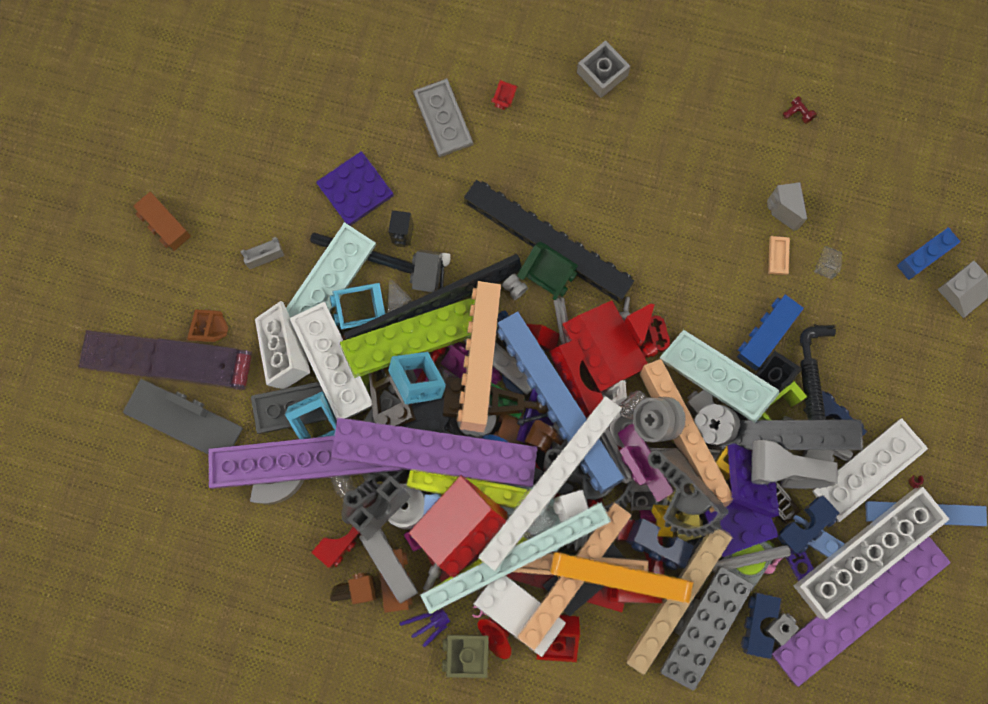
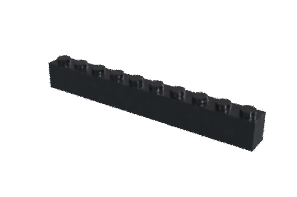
[464,180,634,303]

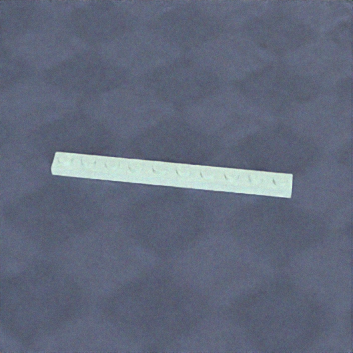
[421,502,611,613]

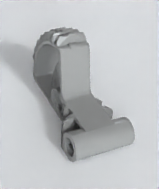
[752,440,838,490]

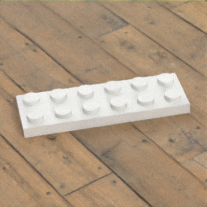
[290,302,372,419]
[812,418,928,522]

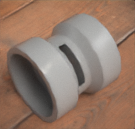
[501,273,528,300]

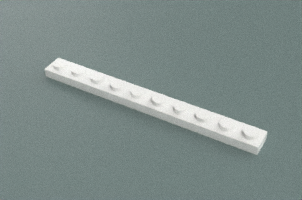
[478,396,622,571]

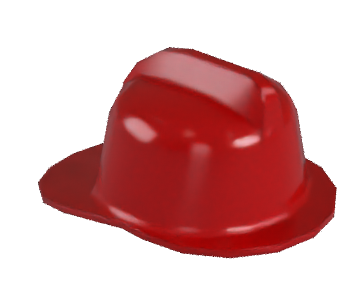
[477,617,512,659]

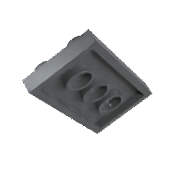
[251,382,329,434]

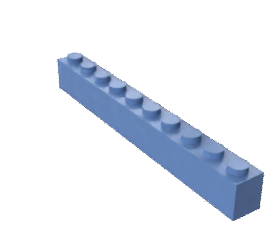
[496,312,624,494]

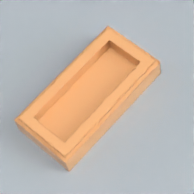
[768,236,790,275]

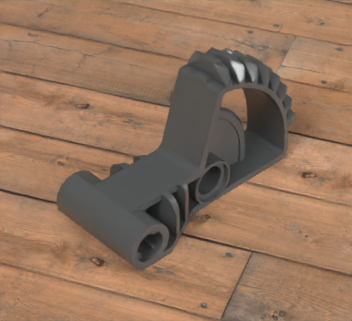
[648,448,729,537]
[542,449,635,512]
[341,469,410,524]

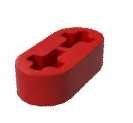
[648,315,670,352]

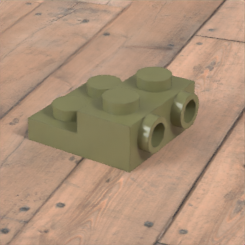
[442,634,488,678]

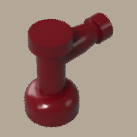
[782,96,817,124]

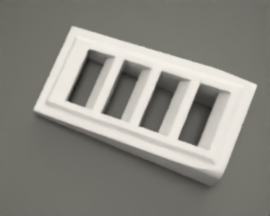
[602,380,627,406]

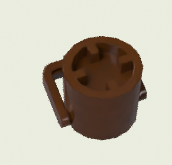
[524,420,565,453]

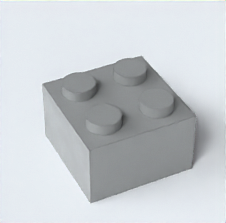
[577,40,630,98]

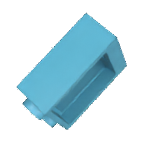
[330,283,385,329]
[388,352,446,404]
[285,391,337,439]

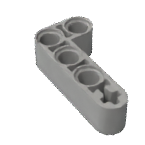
[359,528,418,604]

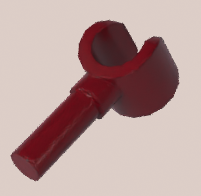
[908,475,924,489]

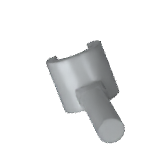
[619,297,630,321]

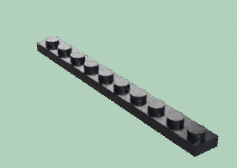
[344,254,522,340]

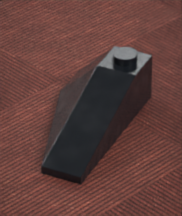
[730,351,802,421]

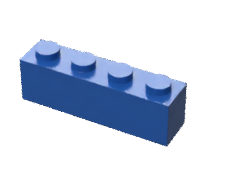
[737,294,804,371]

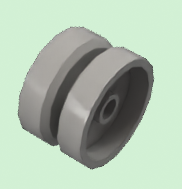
[633,397,686,442]

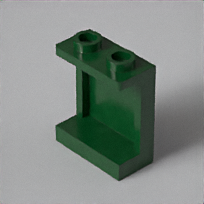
[517,241,578,301]

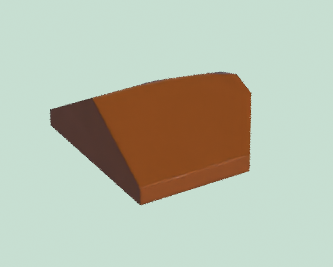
[187,309,228,342]

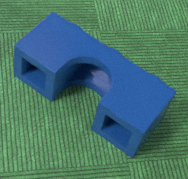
[897,227,961,280]

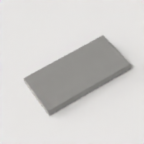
[413,79,473,157]

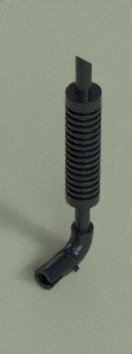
[800,324,836,420]

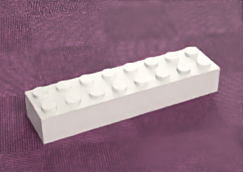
[793,487,949,619]

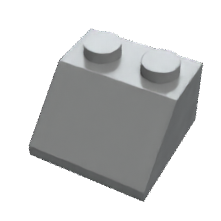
[767,182,807,231]
[937,261,988,318]

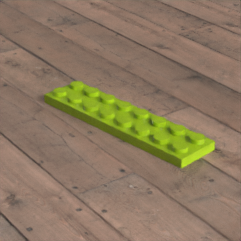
[340,298,497,378]

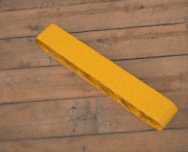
[550,552,694,603]

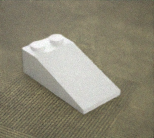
[255,301,310,389]
[474,576,566,657]

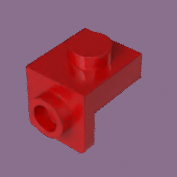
[491,80,518,110]

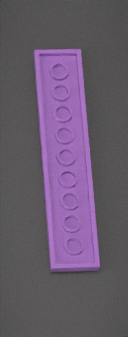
[331,418,537,487]
[209,436,402,489]
[772,536,951,687]

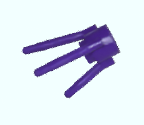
[399,608,450,647]

